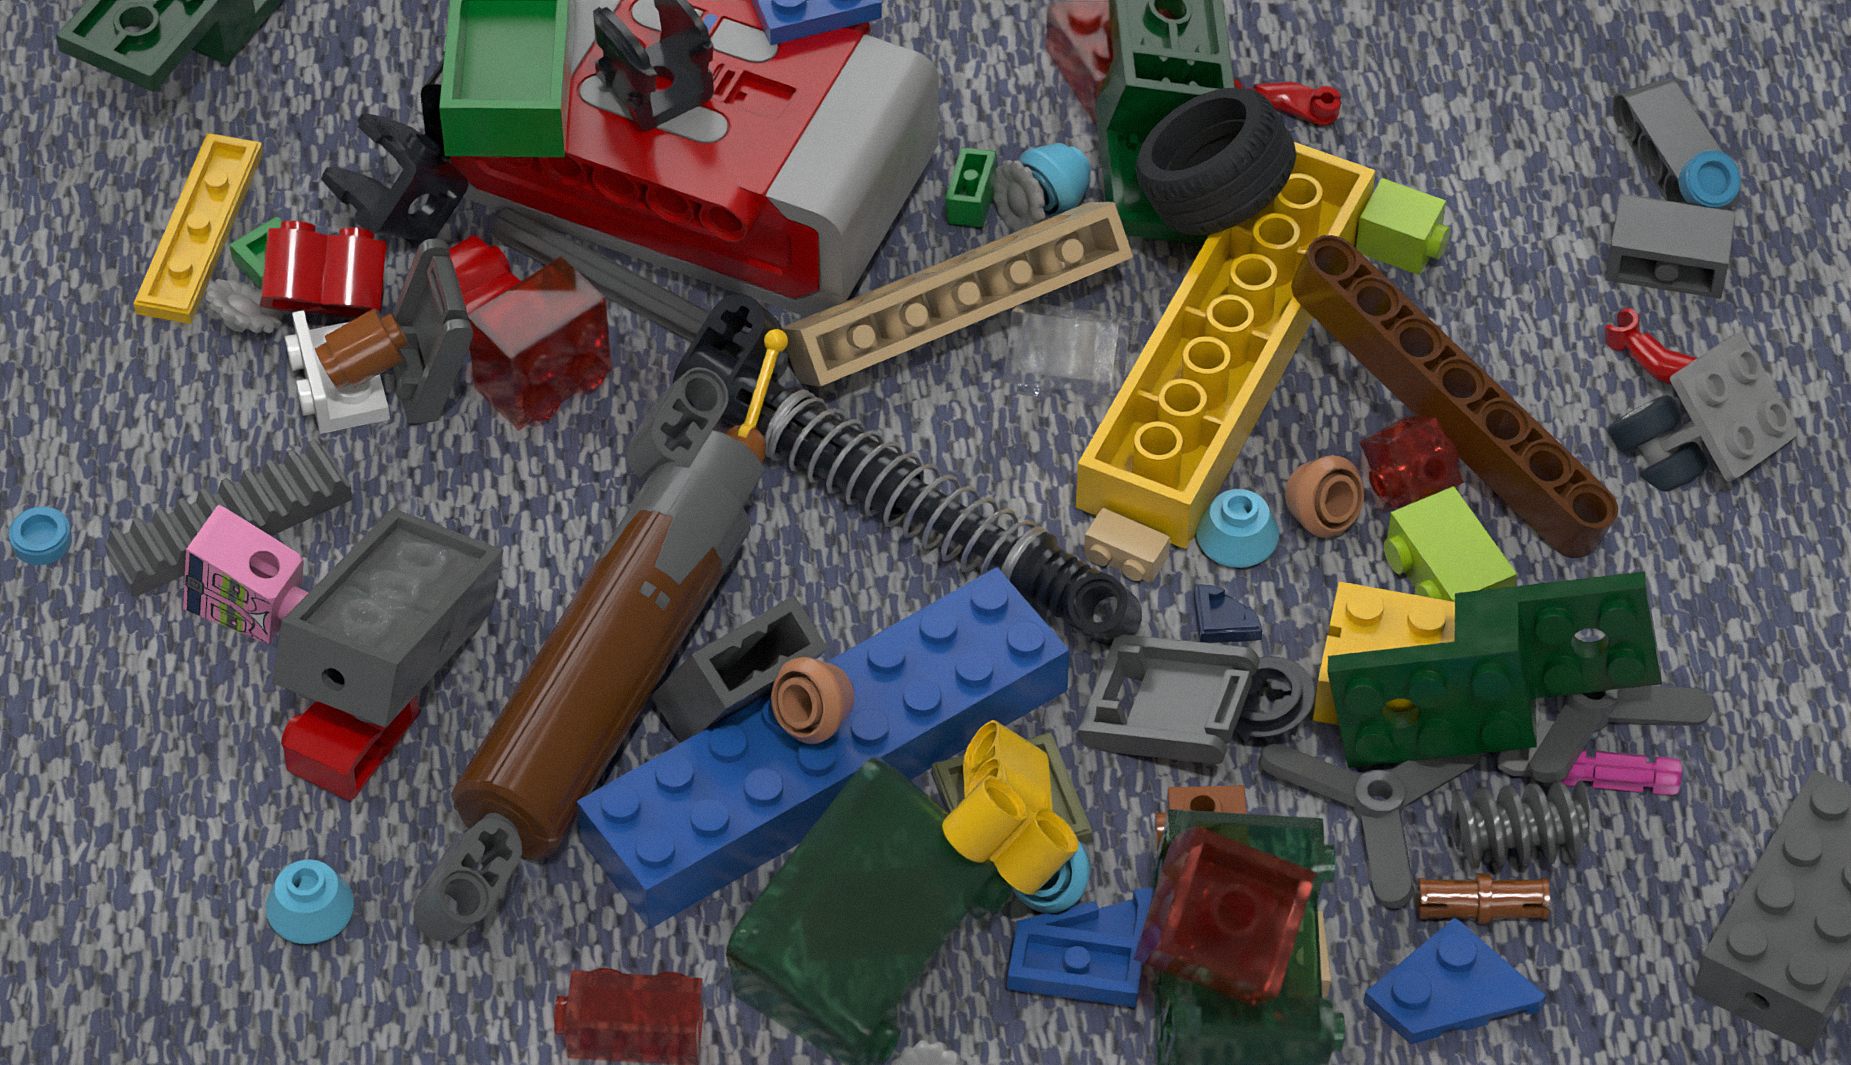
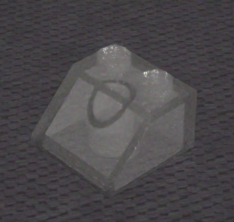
[1003,302,1138,405]

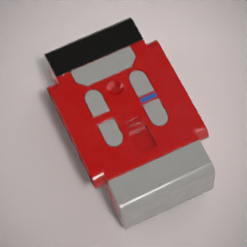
[421,0,939,317]

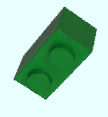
[945,147,998,228]

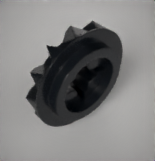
[1234,656,1316,745]

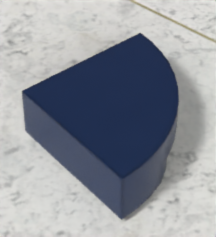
[1194,584,1263,643]

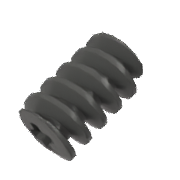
[1451,780,1590,870]

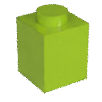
[1356,178,1451,275]

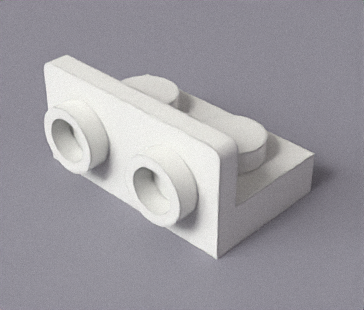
[285,310,390,434]

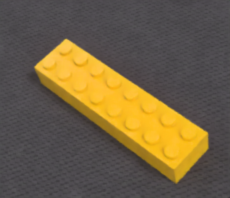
[1076,142,1376,549]

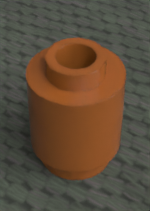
[315,308,409,390]

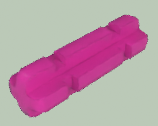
[1557,750,1682,795]

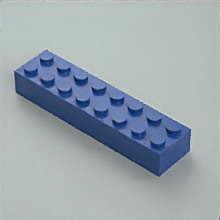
[577,567,1069,930]

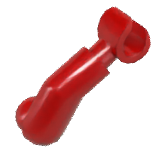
[1234,79,1342,126]
[1604,308,1697,385]

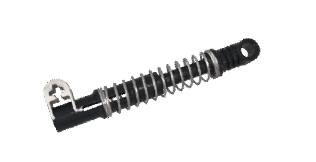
[673,294,1142,645]

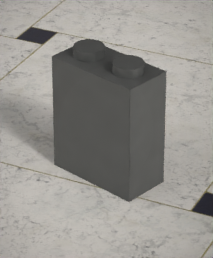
[651,595,828,743]

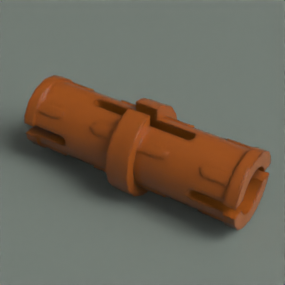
[1417,873,1550,925]

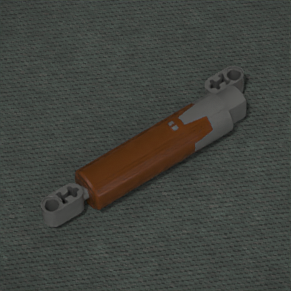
[413,367,765,942]

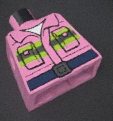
[183,504,308,644]

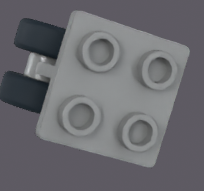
[1608,332,1798,492]

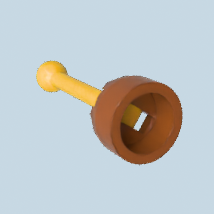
[724,329,788,465]

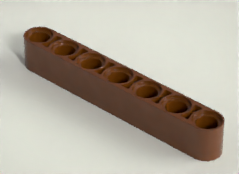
[1291,235,1618,559]

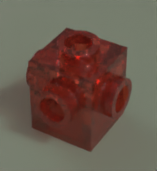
[1360,416,1464,508]

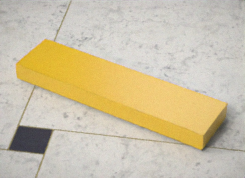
[133,133,263,324]

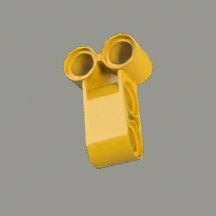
[942,720,1079,895]

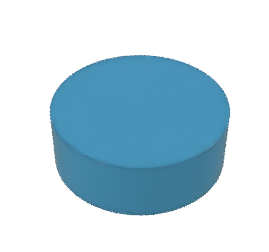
[1678,150,1741,209]
[9,507,72,565]

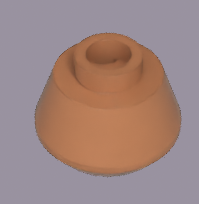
[1285,455,1364,538]
[771,657,854,744]

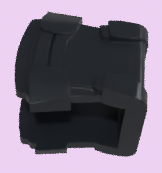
[593,0,714,130]
[321,113,468,245]

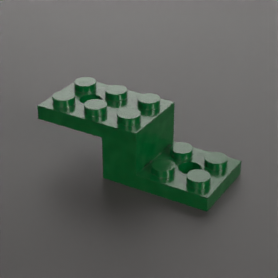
[56,0,282,92]
[1095,0,1235,245]
[1327,571,1662,768]

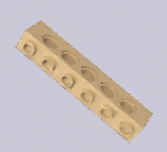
[782,202,1133,386]

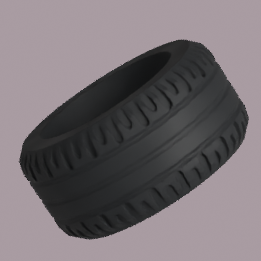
[1135,88,1296,235]

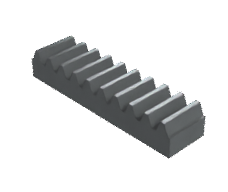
[104,439,353,598]

